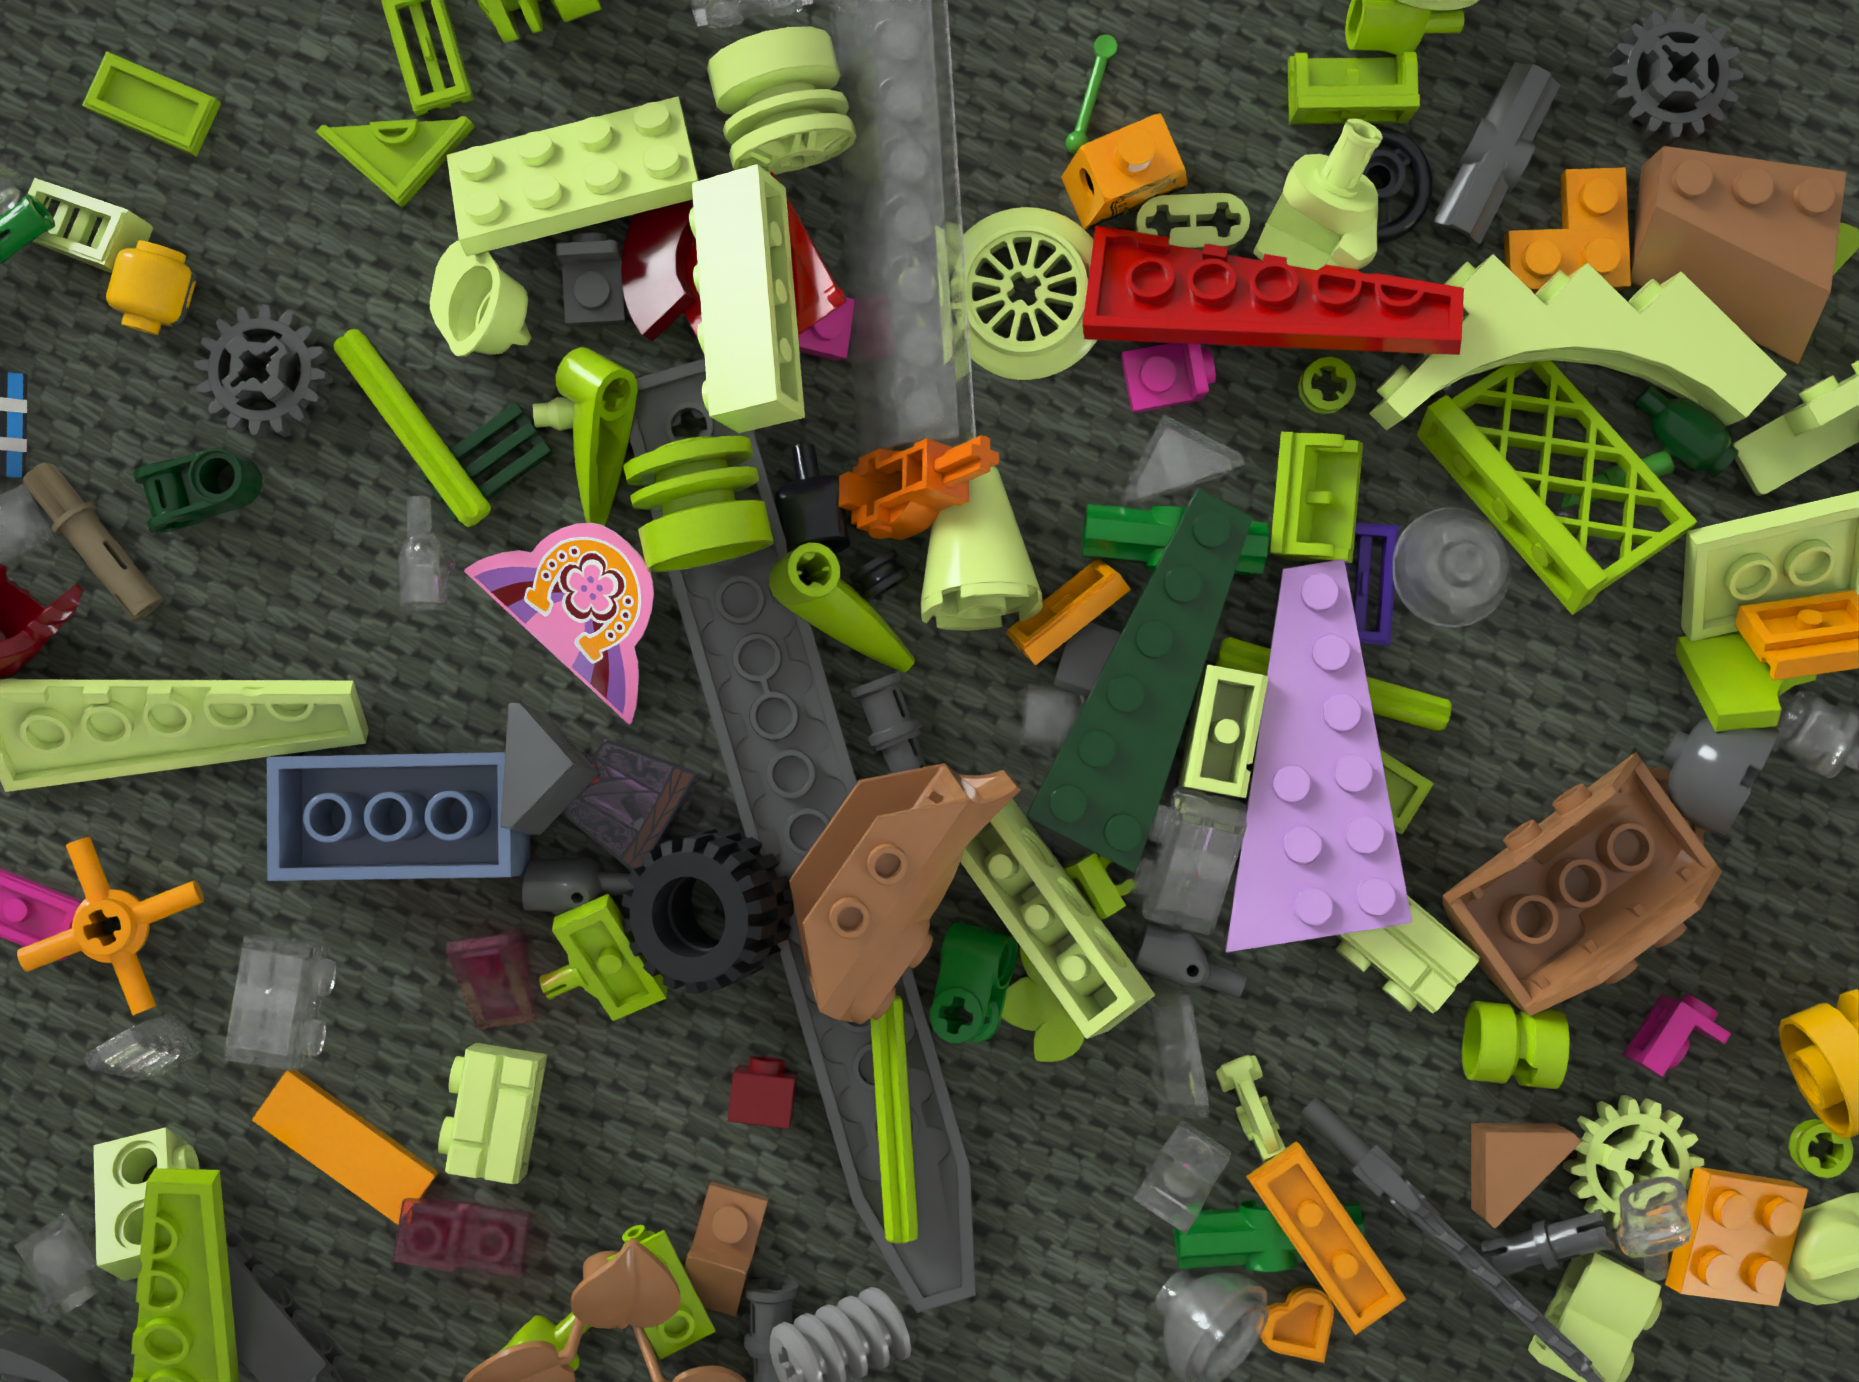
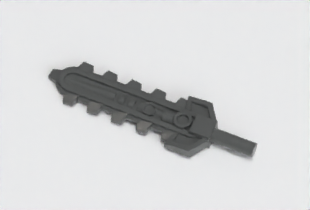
[1300,1096,1605,1382]

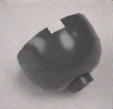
[1661,717,1780,837]

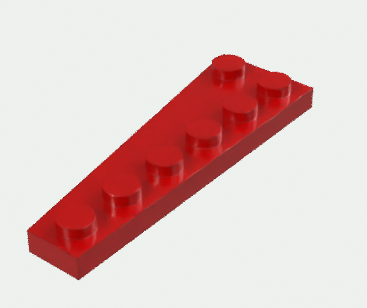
[1082,226,1464,355]

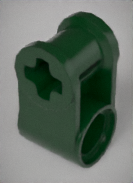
[133,448,262,533]

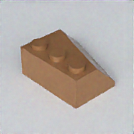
[1630,146,1847,366]

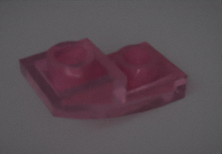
[392,1198,533,1277]

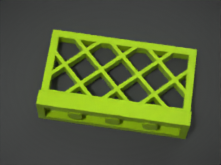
[1417,360,1697,615]

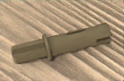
[23,462,164,623]

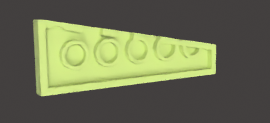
[0,678,368,792]

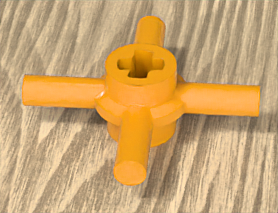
[17,836,204,1016]

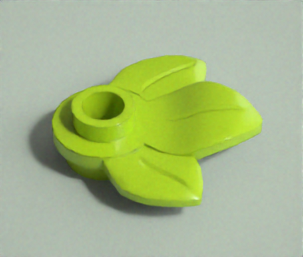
[1001,946,1085,1062]

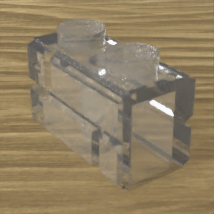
[1133,786,1247,935]
[223,933,337,1070]

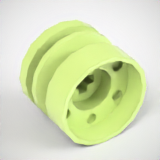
[707,26,857,175]

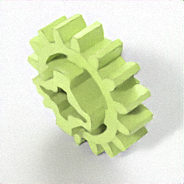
[1563,1095,1704,1233]

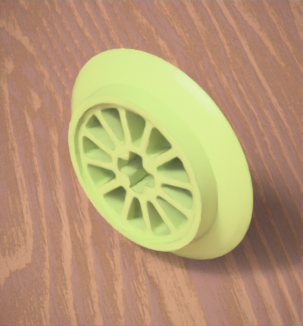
[942,207,1097,380]

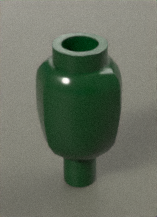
[1634,385,1739,478]

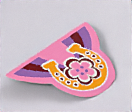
[464,523,654,725]

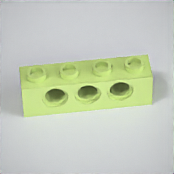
[960,799,1155,1039]

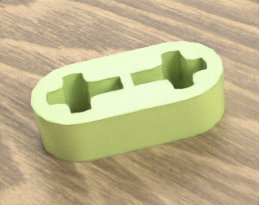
[1134,193,1250,251]

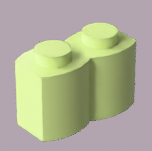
[1528,1251,1662,1382]

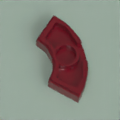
[621,200,695,342]

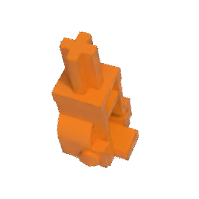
[838,435,1000,541]

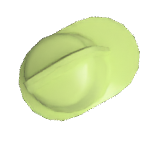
[430,240,532,357]
[1785,1192,1859,1305]

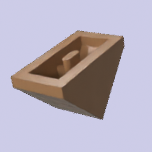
[1471,1123,1582,1229]

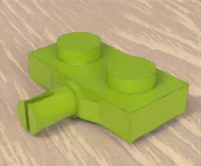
[539,894,668,1021]

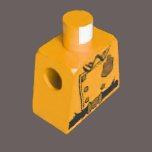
[1061,113,1188,231]

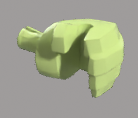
[1253,118,1383,270]

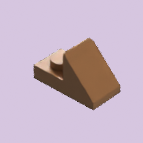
[684,1181,769,1317]

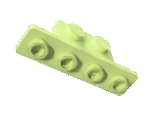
[1731,360,1859,496]

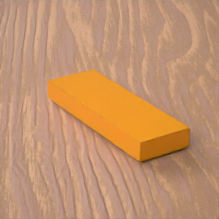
[252,1068,440,1226]
[1246,1141,1407,1335]

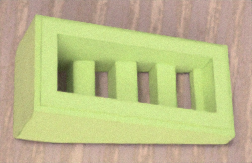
[27,178,153,273]

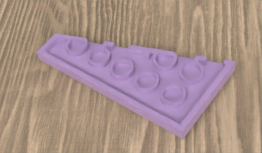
[1225,559,1412,952]

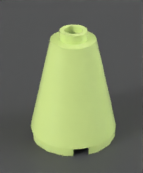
[920,466,1043,631]

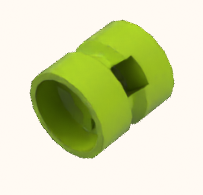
[1462,1001,1570,1089]

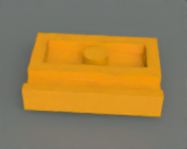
[1734,590,1859,681]

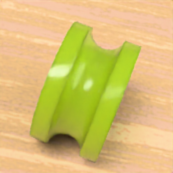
[1298,357,1356,415]
[1788,1119,1854,1178]

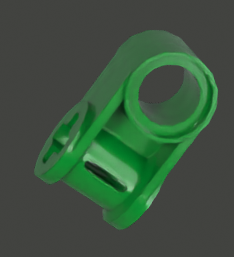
[930,922,1018,1043]

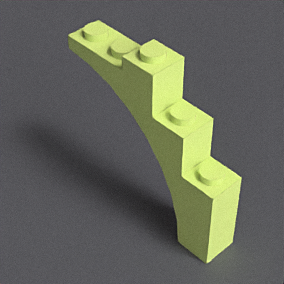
[1369,254,1787,431]

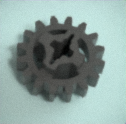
[1604,8,1743,145]
[194,304,333,439]

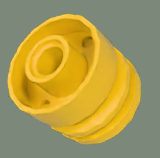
[1778,989,1859,1138]

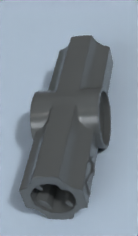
[1430,62,1561,249]

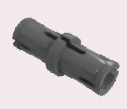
[1481,1209,1615,1277]

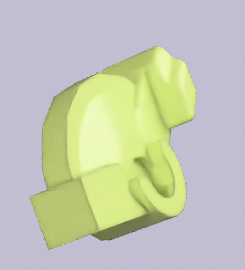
[1216,1055,1286,1163]

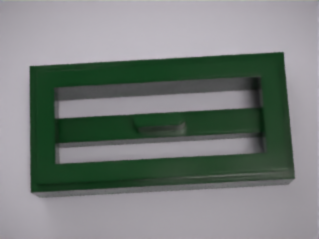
[418,402,554,523]

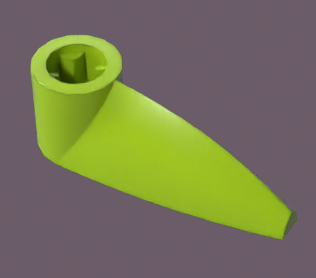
[556,347,638,526]
[769,542,915,673]

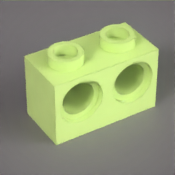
[94,1127,199,1281]

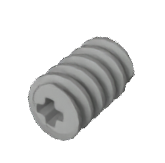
[769,1287,911,1382]

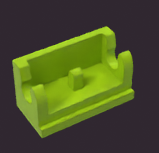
[1288,52,1420,125]
[1270,432,1363,563]

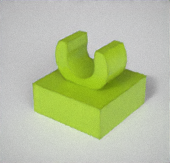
[1063,853,1135,920]

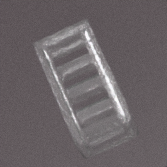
[83,1011,200,1080]

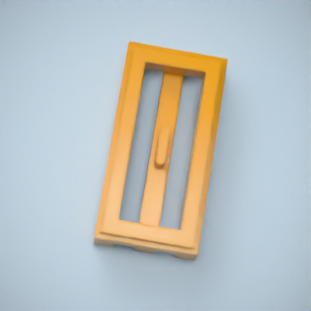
[1006,559,1131,666]

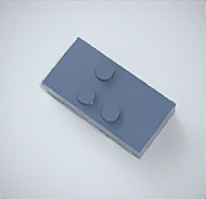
[266,752,530,881]

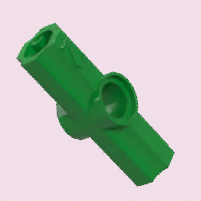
[1081,504,1269,576]
[1173,1200,1365,1272]

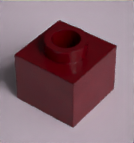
[727,1056,798,1129]

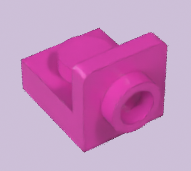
[1121,343,1216,414]
[1622,994,1731,1077]

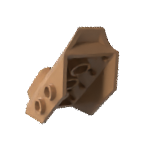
[1443,752,1722,1016]
[789,763,1022,1025]

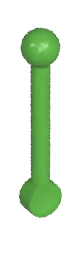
[1065,34,1118,155]

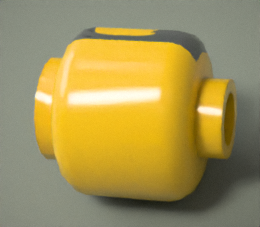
[106,240,196,336]

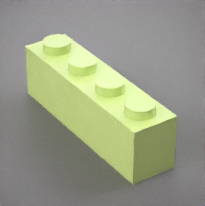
[689,164,805,433]

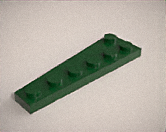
[1025,488,1253,873]

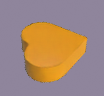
[1257,1284,1334,1363]

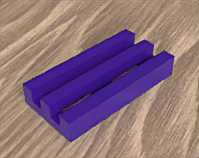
[1345,522,1399,646]

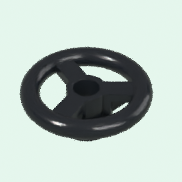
[1322,125,1433,243]

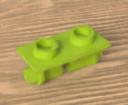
[607,1225,716,1360]

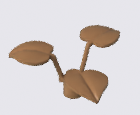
[463,1238,746,1382]

